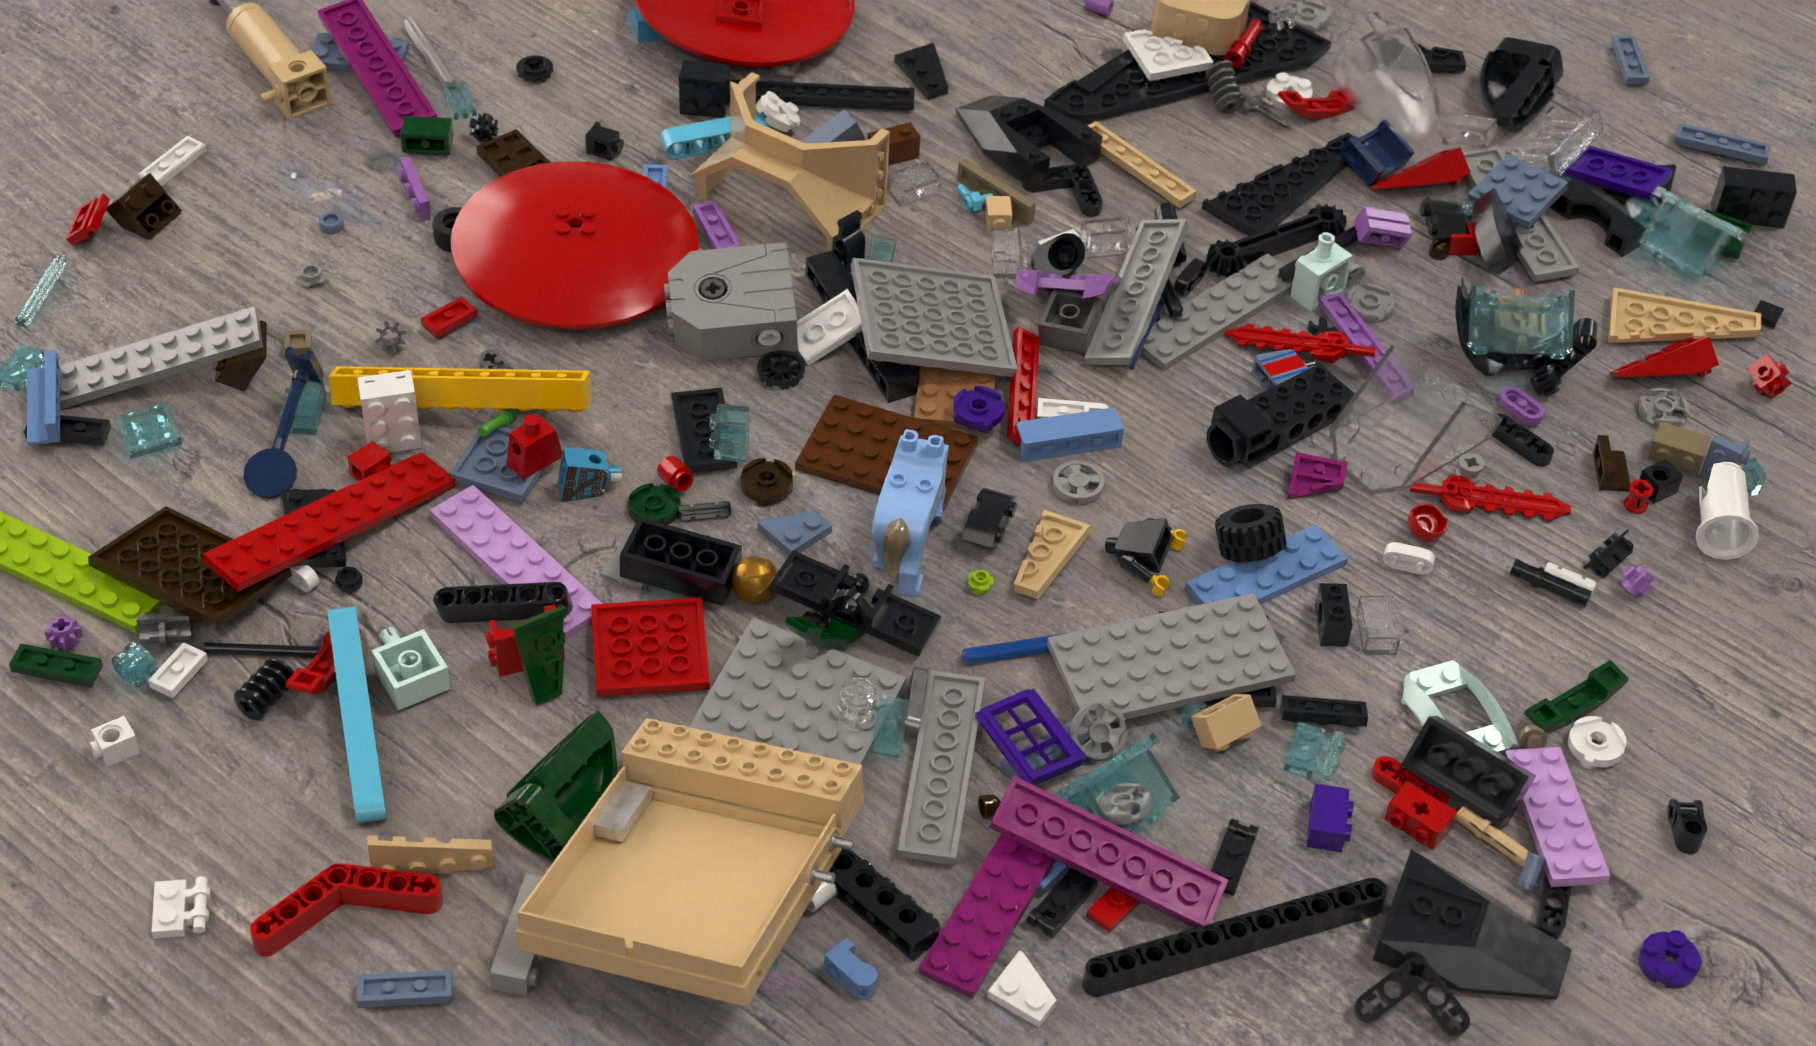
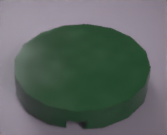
[628,483,681,525]

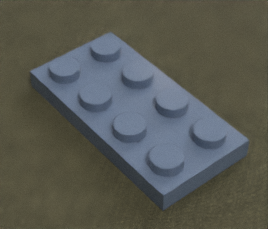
[312,33,409,73]

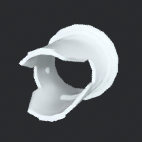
[1695,461,1759,560]

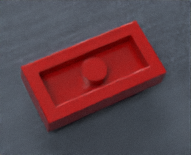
[421,296,478,339]

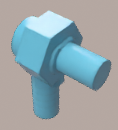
[957,184,993,212]

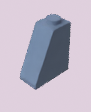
[801,109,866,143]

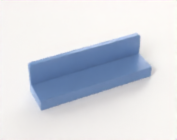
[27,350,60,445]
[1016,408,1124,462]

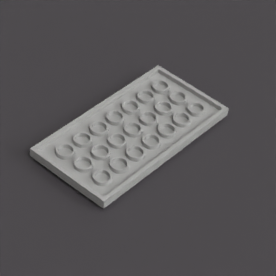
[1047,593,1296,722]

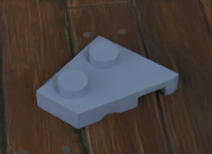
[758,511,832,556]

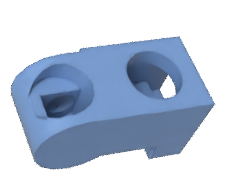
[824,937,878,1000]

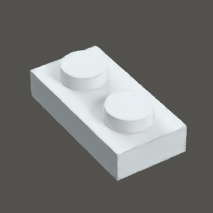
[148,642,208,698]

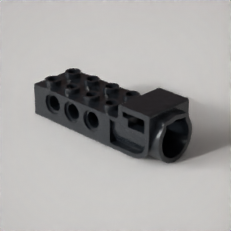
[1206,364,1354,466]

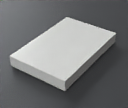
[797,289,862,366]

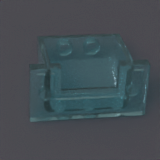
[1639,186,1750,277]
[1054,732,1180,834]

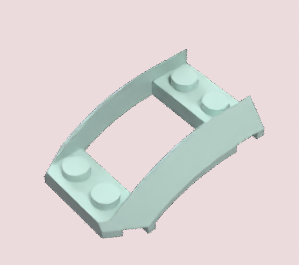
[1401,660,1520,754]

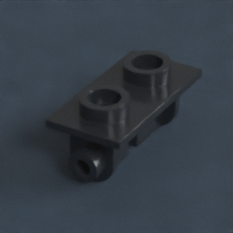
[1583,529,1634,576]

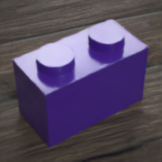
[1306,783,1354,852]

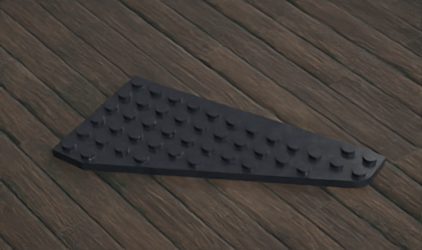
[1044,1,1331,123]

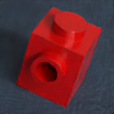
[347,441,392,481]

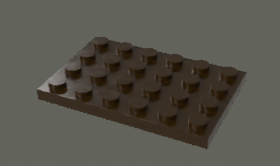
[88,506,292,629]

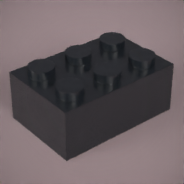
[1711,166,1797,228]

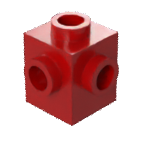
[1747,353,1792,399]

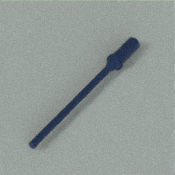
[1129,300,1165,370]

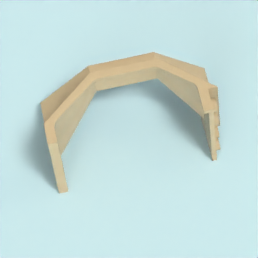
[691,72,890,252]

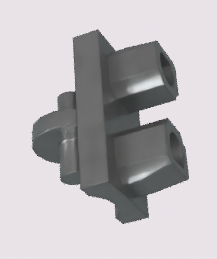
[136,610,192,647]

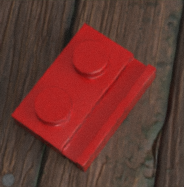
[66,193,110,246]

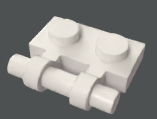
[152,876,210,939]

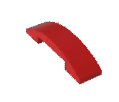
[1277,90,1360,119]
[286,629,361,695]

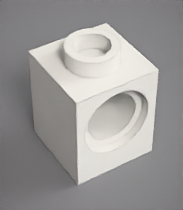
[90,716,140,767]

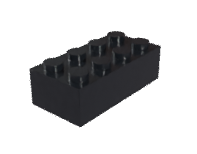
[620,517,742,606]
[1400,716,1536,827]

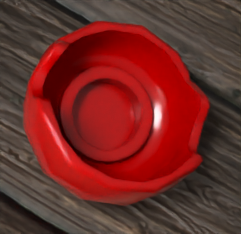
[1407,503,1448,542]

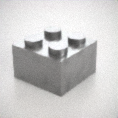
[1038,289,1102,354]

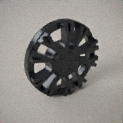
[757,350,805,389]

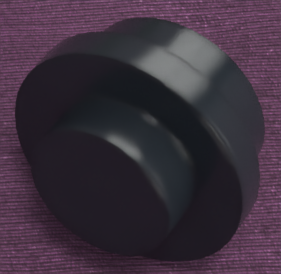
[335,566,363,592]

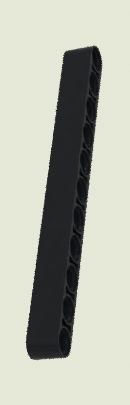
[1082,878,1388,997]

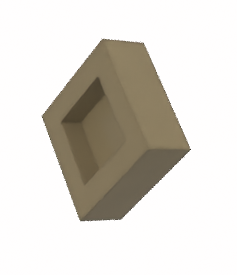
[284,330,312,356]

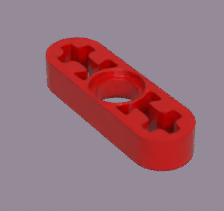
[1372,756,1449,805]

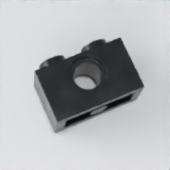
[1315,583,1353,647]

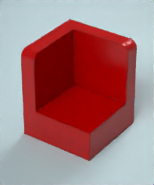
[1444,222,1479,256]

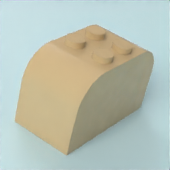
[1151,0,1250,55]

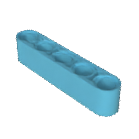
[660,111,776,159]

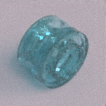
[112,642,158,688]

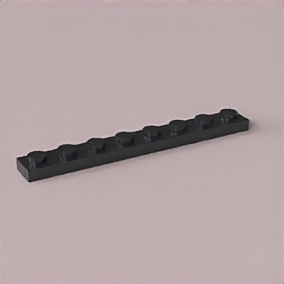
[729,80,915,110]

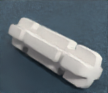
[1545,562,1596,593]

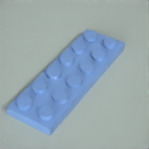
[1185,524,1348,605]

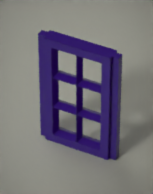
[975,688,1087,786]

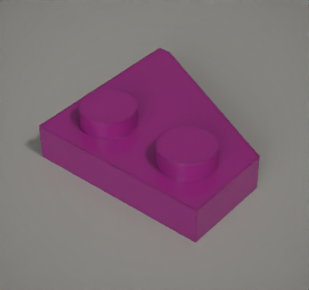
[1287,452,1348,499]

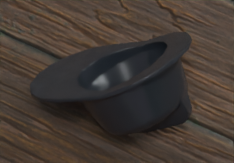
[1031,233,1085,276]

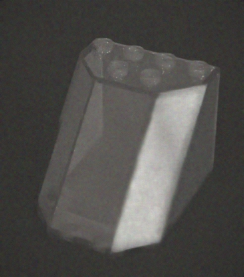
[1329,345,1503,495]

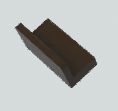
[1593,435,1630,492]

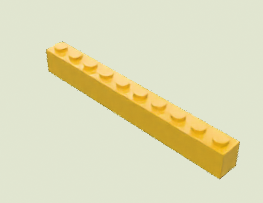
[328,366,593,412]

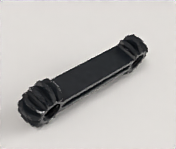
[1206,203,1347,278]

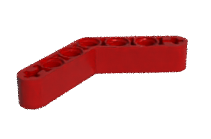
[250,863,443,957]

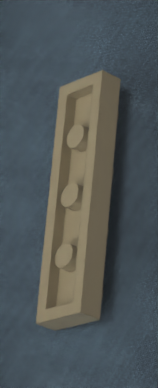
[957,158,1036,225]

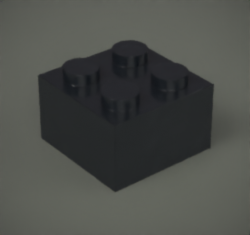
[679,60,730,118]

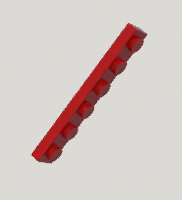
[1007,326,1039,445]

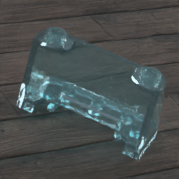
[1467,285,1575,359]

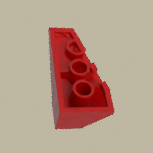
[1370,147,1471,190]
[1609,337,1719,377]

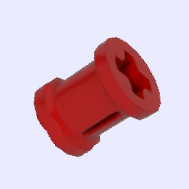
[1624,479,1653,514]

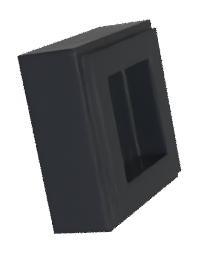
[1754,300,1784,329]

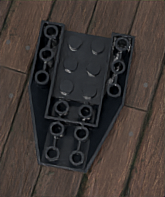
[1373,849,1572,999]

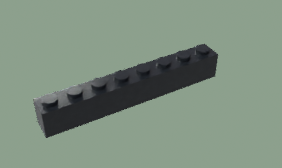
[806,250,919,403]

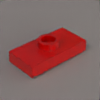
[1086,887,1141,933]

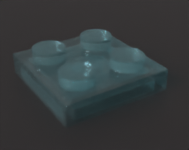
[115,403,182,459]

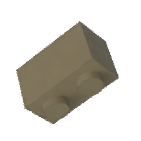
[1648,421,1711,474]

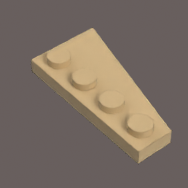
[1014,510,1091,600]
[367,835,494,874]

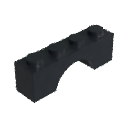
[1550,178,1646,257]

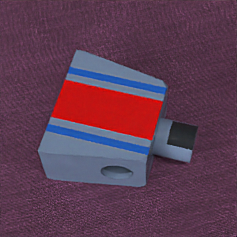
[1252,349,1316,391]

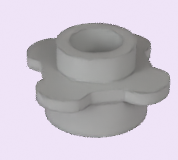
[298,264,326,288]

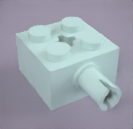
[1290,233,1352,312]
[371,627,450,710]

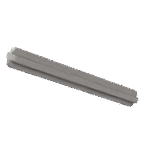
[403,17,456,90]

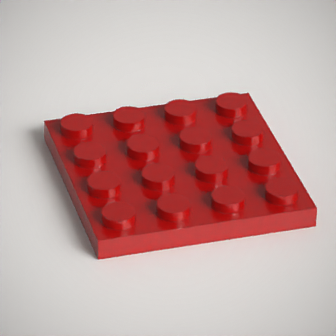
[591,597,710,697]

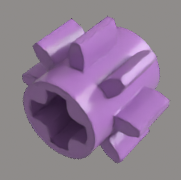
[1621,564,1655,597]
[44,616,83,651]

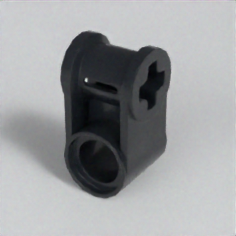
[1667,799,1707,854]

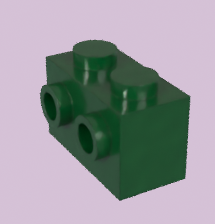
[400,116,454,155]

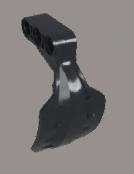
[1455,277,1598,377]

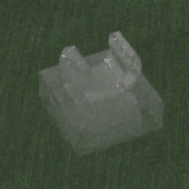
[1269,3,1298,30]

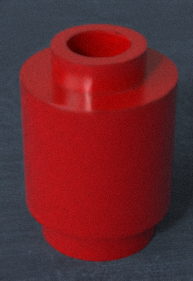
[657,456,694,491]

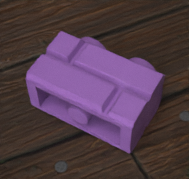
[1354,207,1412,248]

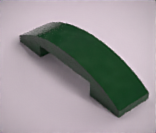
[785,617,865,649]
[1524,660,1629,732]

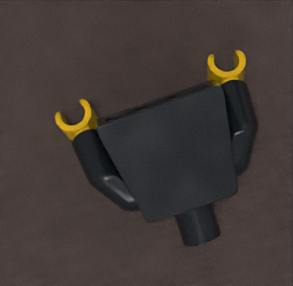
[1105,518,1187,597]

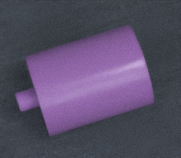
[1083,0,1114,17]

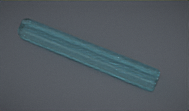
[15,254,68,328]

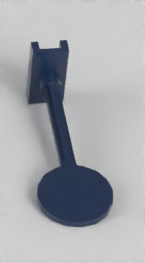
[243,347,324,498]

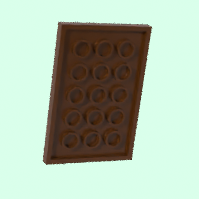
[795,395,979,512]

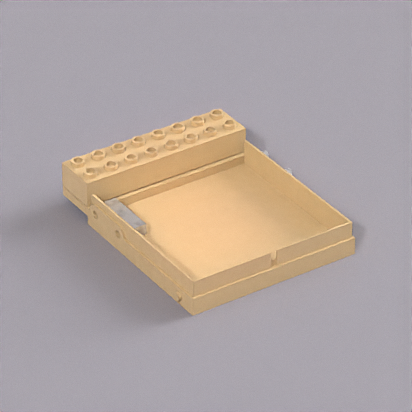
[516,718,864,1007]

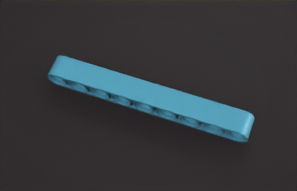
[327,606,387,824]

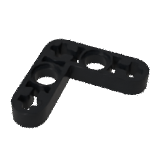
[1022,164,1103,216]
[1353,957,1470,1036]

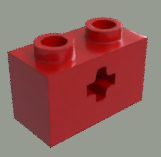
[1384,781,1457,850]

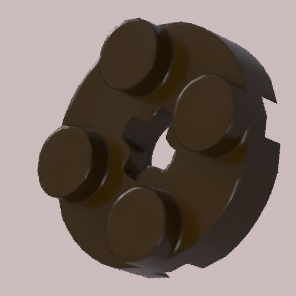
[740,458,793,507]

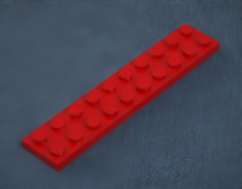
[203,452,456,592]

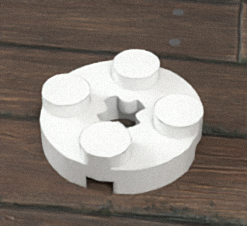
[1266,73,1312,111]
[756,91,800,132]
[1567,716,1627,769]

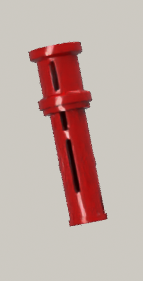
[1224,19,1263,69]

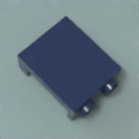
[1339,119,1415,187]

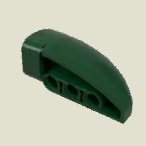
[494,710,617,862]

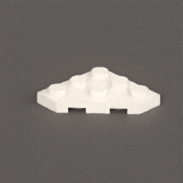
[1123,29,1213,81]

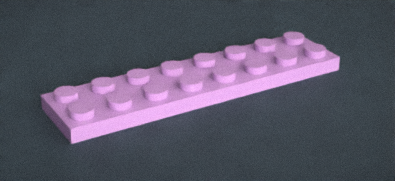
[430,485,602,640]

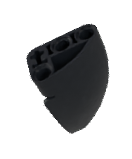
[1480,37,1564,130]

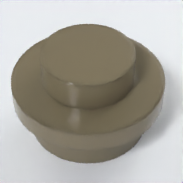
[1518,725,1547,749]

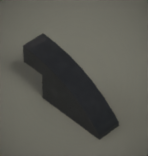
[1473,188,1523,275]

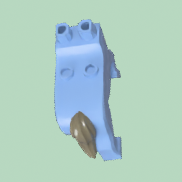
[872,429,949,597]

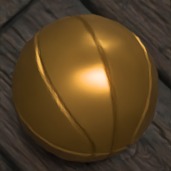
[731,556,778,604]

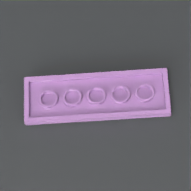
[1504,747,1610,887]

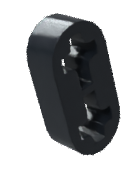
[1174,258,1208,296]

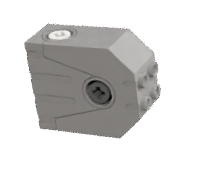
[664,242,798,361]

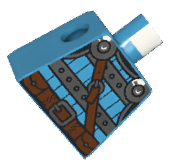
[557,447,622,502]

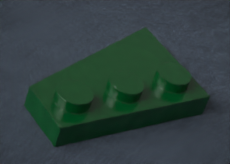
[511,605,567,705]

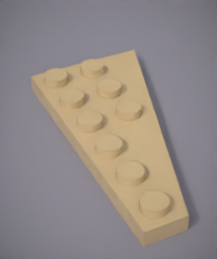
[1608,287,1761,343]

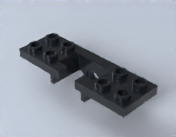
[769,550,942,657]

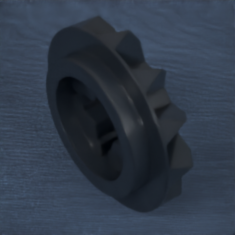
[516,55,553,82]

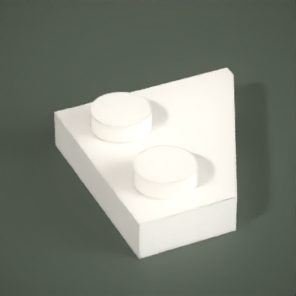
[987,950,1056,1028]

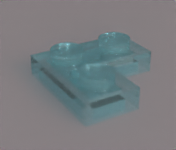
[1625,196,1671,235]

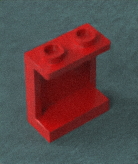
[485,604,565,677]

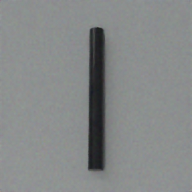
[204,642,319,657]

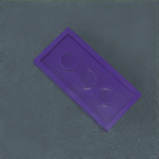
[1564,145,1673,201]

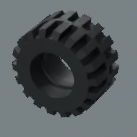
[1215,504,1287,562]

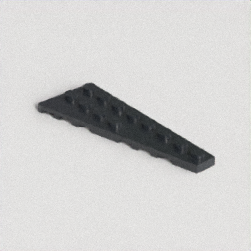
[1202,133,1358,236]

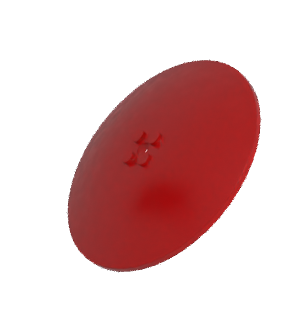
[633,0,855,67]
[451,161,699,330]

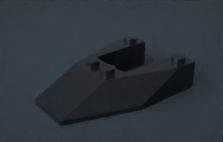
[956,95,1103,188]

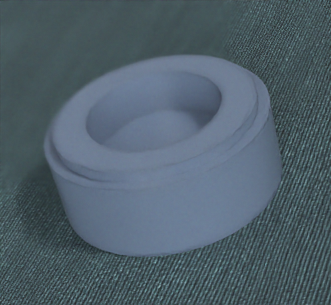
[318,212,344,234]

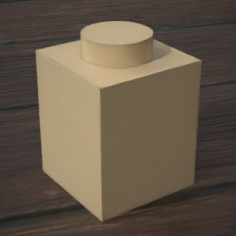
[985,196,1012,233]

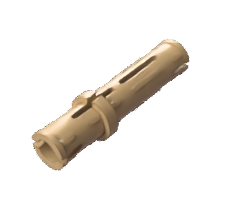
[1455,805,1530,868]

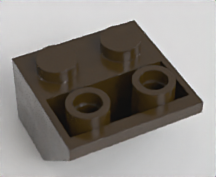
[106,173,182,240]

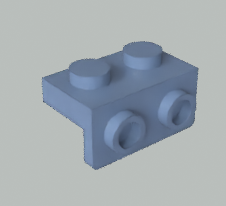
[1699,435,1751,481]

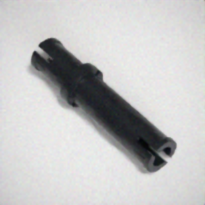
[1510,559,1592,607]

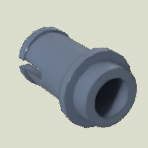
[1516,851,1546,891]

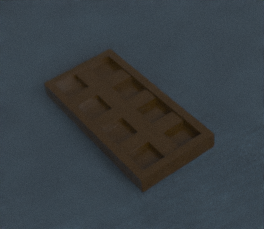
[476,129,551,177]

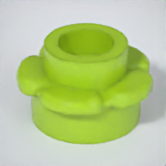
[968,570,994,595]

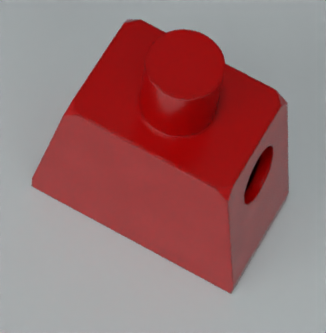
[507,414,562,480]

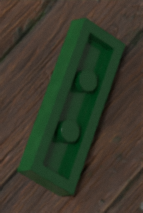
[9,643,103,687]

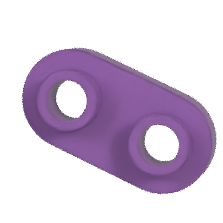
[1498,386,1545,426]

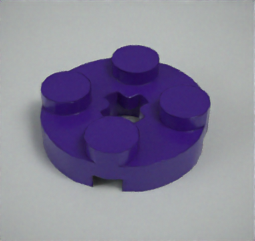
[953,386,1005,433]
[1638,930,1702,989]

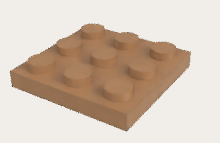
[914,366,996,432]

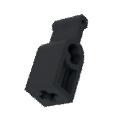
[832,210,866,273]

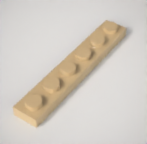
[1088,121,1197,208]

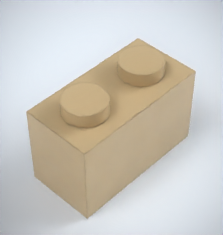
[1191,694,1262,752]

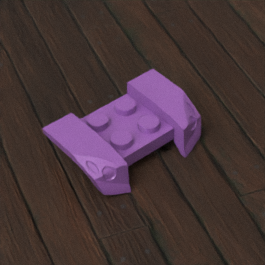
[1016,269,1123,299]

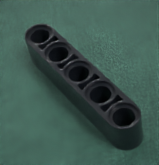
[433,582,573,623]

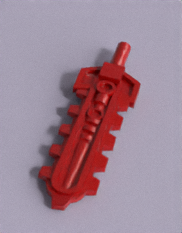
[1225,323,1378,363]
[1409,474,1571,521]

